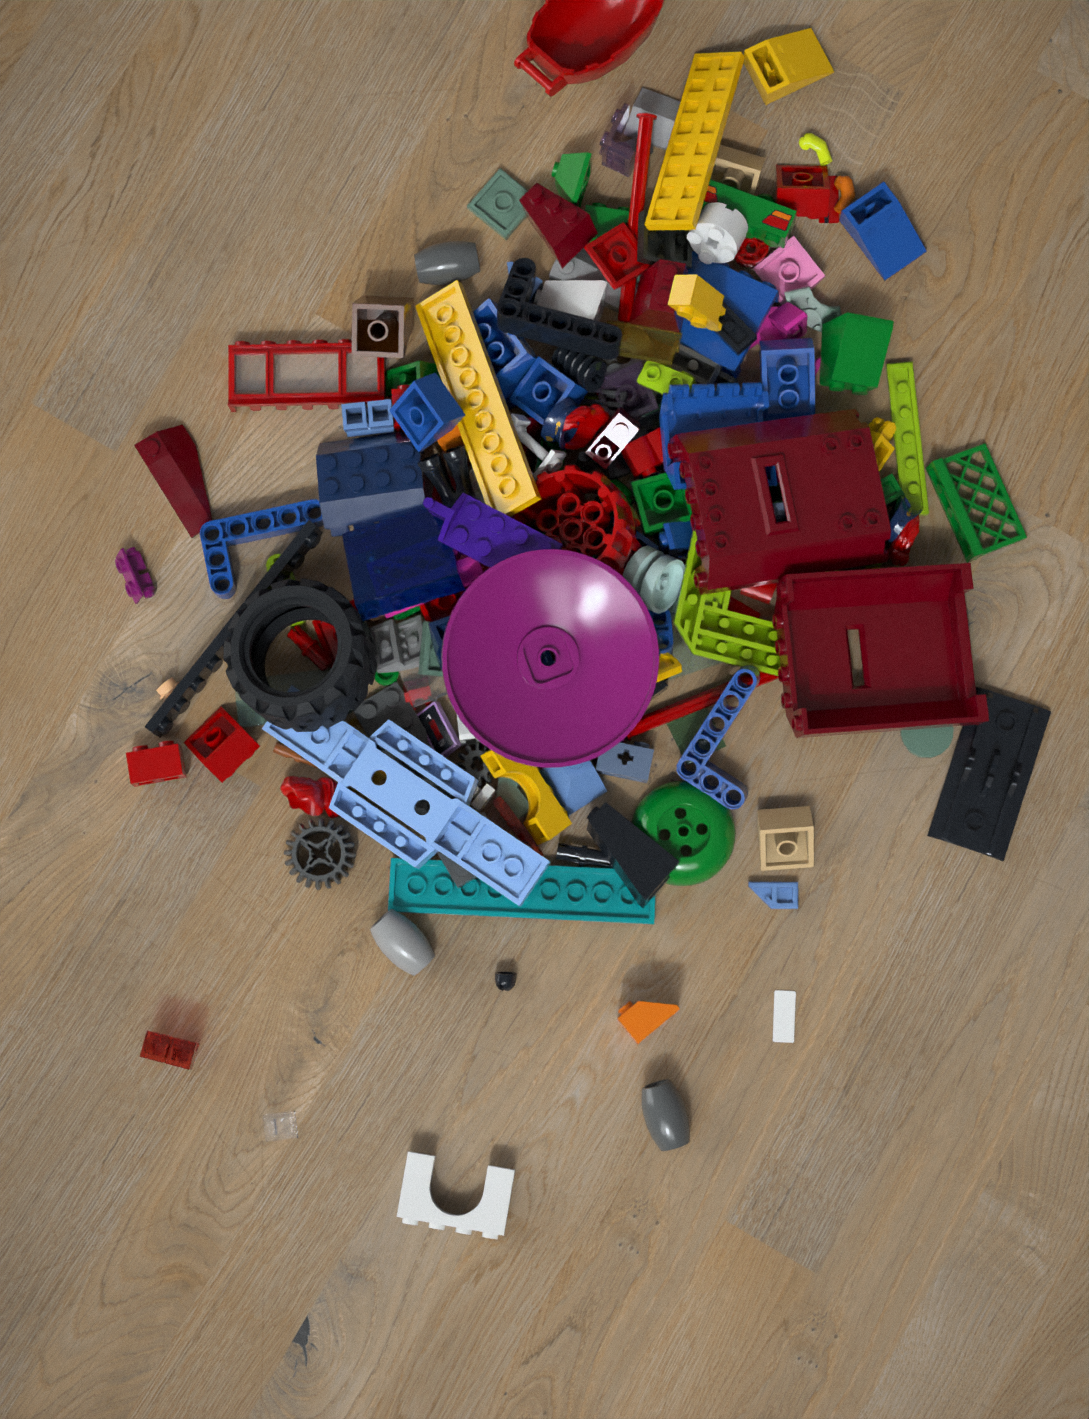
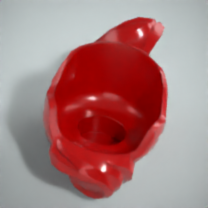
[280,776,340,819]

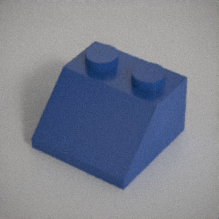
[509,356,588,425]
[389,373,465,452]

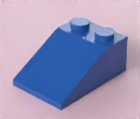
[759,338,815,422]

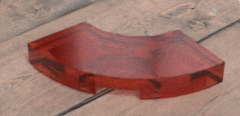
[493,796,544,856]

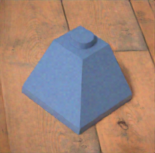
[540,760,607,816]

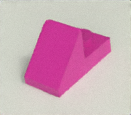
[768,302,807,339]

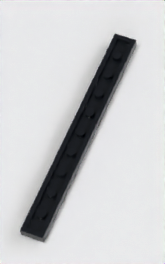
[145,520,323,738]

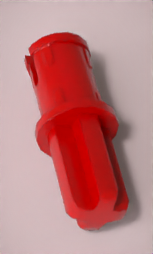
[287,625,333,671]

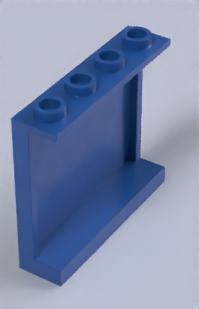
[642,251,779,379]

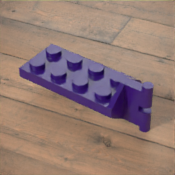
[423,493,563,568]

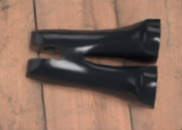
[417,445,476,509]

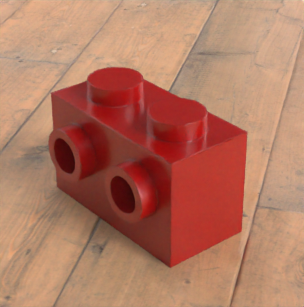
[126,740,187,787]

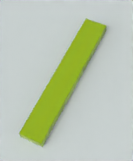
[886,361,929,516]

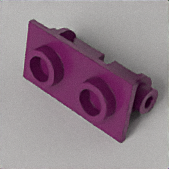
[115,547,155,604]

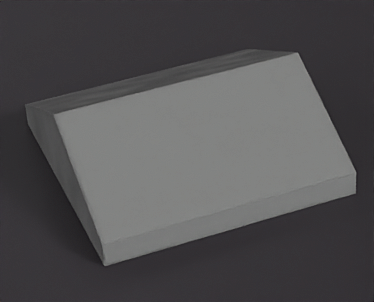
[624,87,680,150]

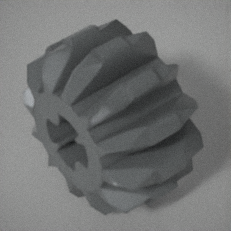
[456,742,493,788]

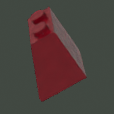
[629,259,689,334]

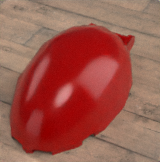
[514,0,665,97]

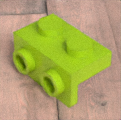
[637,359,697,394]

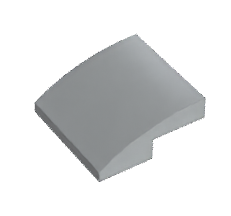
[369,615,425,673]

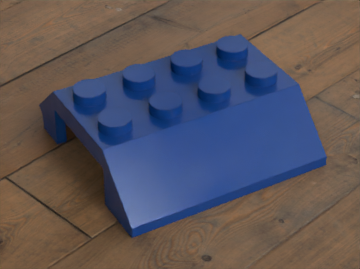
[659,382,777,490]

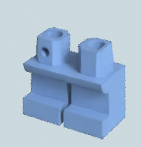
[341,399,394,437]

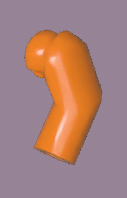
[834,175,856,214]

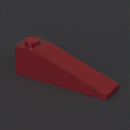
[134,424,213,538]

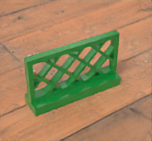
[925,443,1027,563]

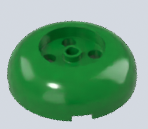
[631,780,736,887]

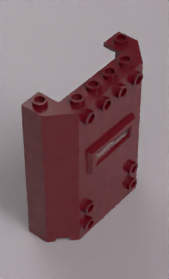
[667,408,891,595]
[772,563,989,738]

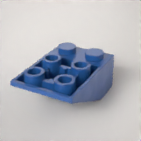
[839,182,927,281]

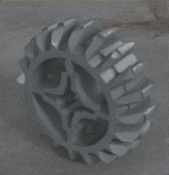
[284,818,356,890]

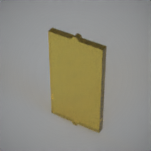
[606,320,682,365]

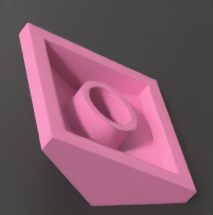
[753,235,826,305]

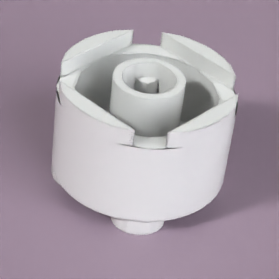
[687,202,748,264]

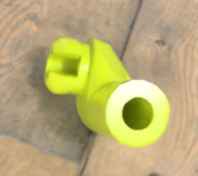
[799,133,833,166]

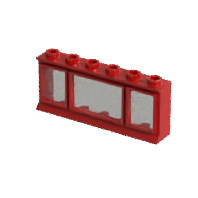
[228,339,386,412]

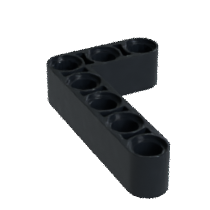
[497,258,622,360]

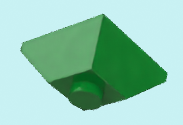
[552,152,592,208]

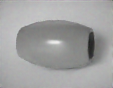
[370,909,435,976]

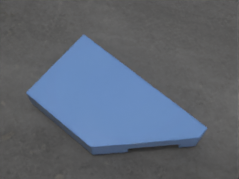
[748,882,798,909]

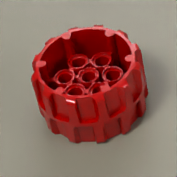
[511,465,642,576]

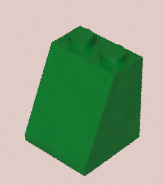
[819,312,894,395]

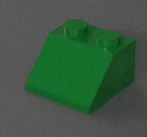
[631,473,692,537]

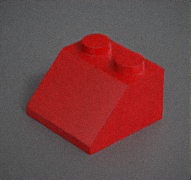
[775,165,830,219]
[183,707,260,783]

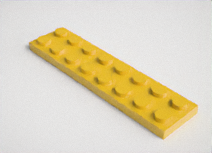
[644,52,745,230]

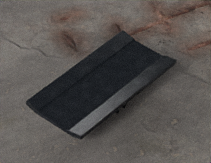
[927,687,1051,862]

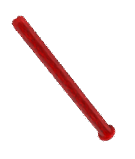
[618,113,657,322]
[626,672,779,741]

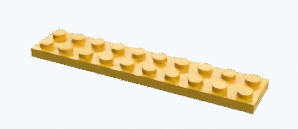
[415,280,541,517]

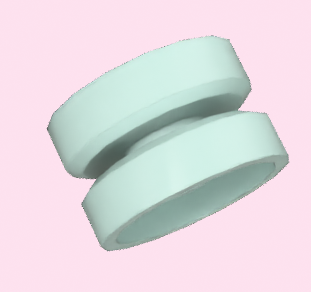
[623,545,685,614]

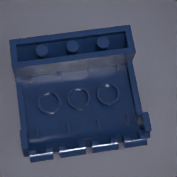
[316,431,430,537]

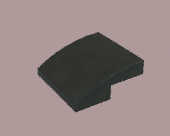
[637,210,692,269]

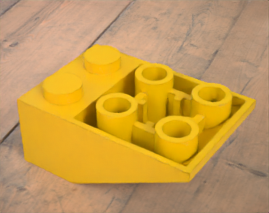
[744,28,834,105]

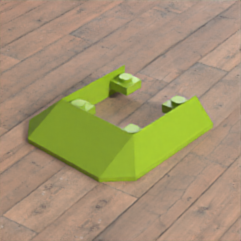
[673,531,781,676]

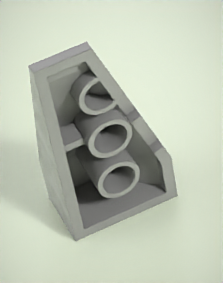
[549,248,638,313]

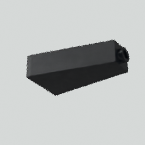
[586,802,680,908]

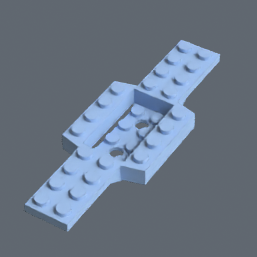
[262,685,551,907]

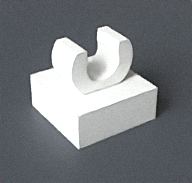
[471,784,496,813]

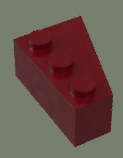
[519,183,598,269]

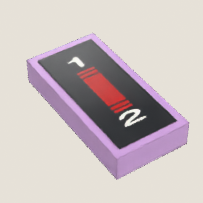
[417,701,462,758]

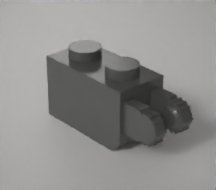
[665,342,739,391]

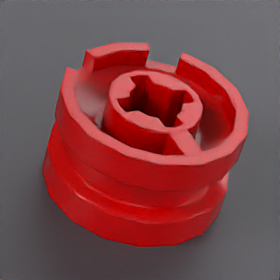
[734,237,769,269]

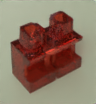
[140,1030,200,1070]

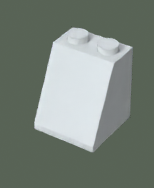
[534,280,607,336]

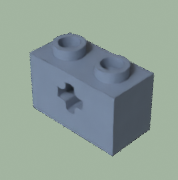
[596,739,654,783]

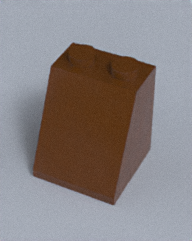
[352,295,414,358]

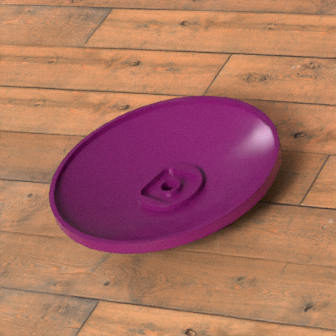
[441,549,659,768]

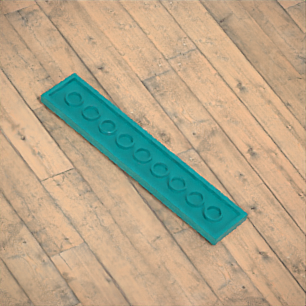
[388,858,656,925]

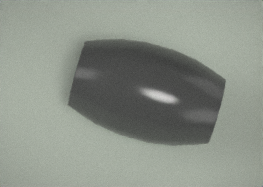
[414,241,481,285]
[641,1079,690,1151]

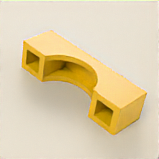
[480,749,572,845]

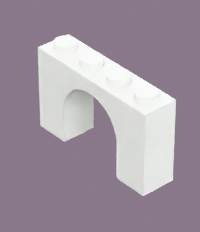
[397,1151,515,1239]

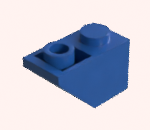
[657,522,693,556]

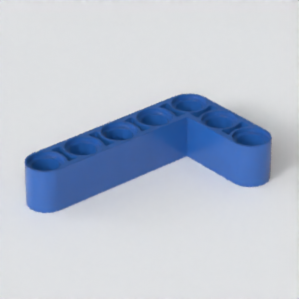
[200,499,324,599]
[677,665,760,809]

